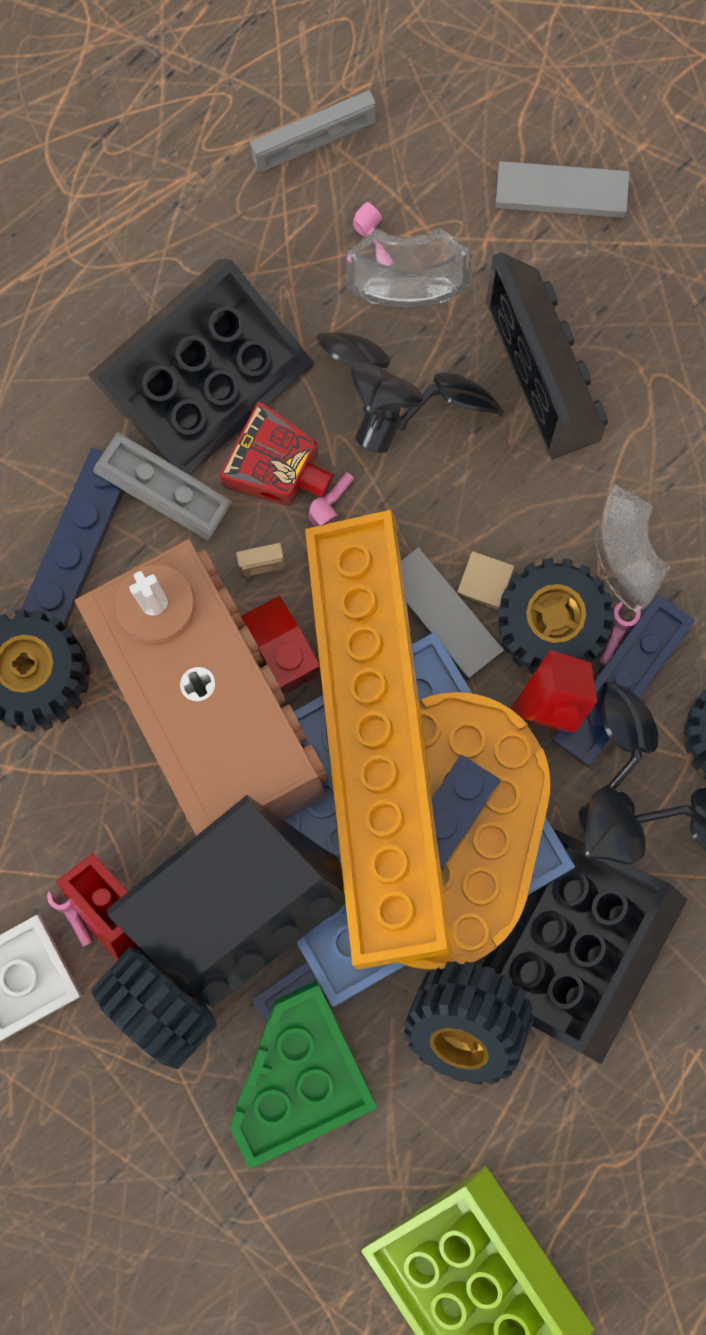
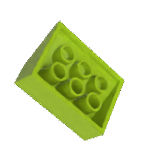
[361,1166,594,1335]

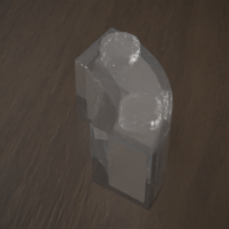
[346,227,472,307]
[596,484,671,616]

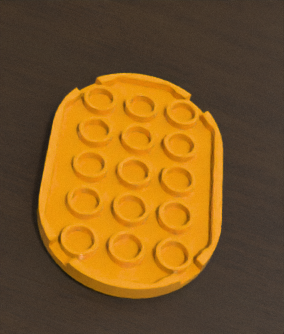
[399,692,550,970]

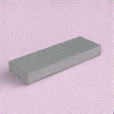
[250,90,376,172]
[495,161,629,218]
[93,432,232,541]
[401,547,504,680]

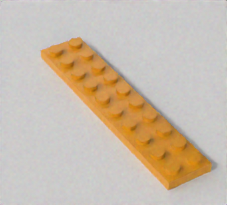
[305,510,451,969]

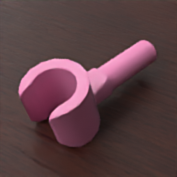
[353,202,395,265]
[308,472,354,527]
[599,602,641,665]
[47,891,93,947]

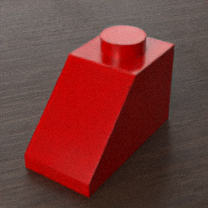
[241,595,321,695]
[510,650,597,732]
[56,853,142,961]

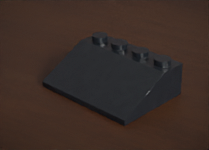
[486,252,608,460]
[88,259,314,475]
[107,795,346,1007]
[481,829,688,1064]

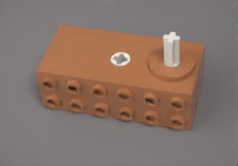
[74,539,329,836]

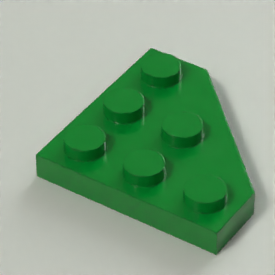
[229,980,377,1169]

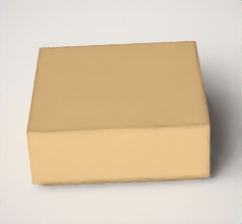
[236,543,286,577]
[457,551,514,610]

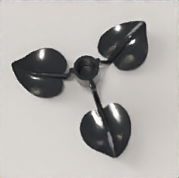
[317,332,504,453]
[579,682,706,864]

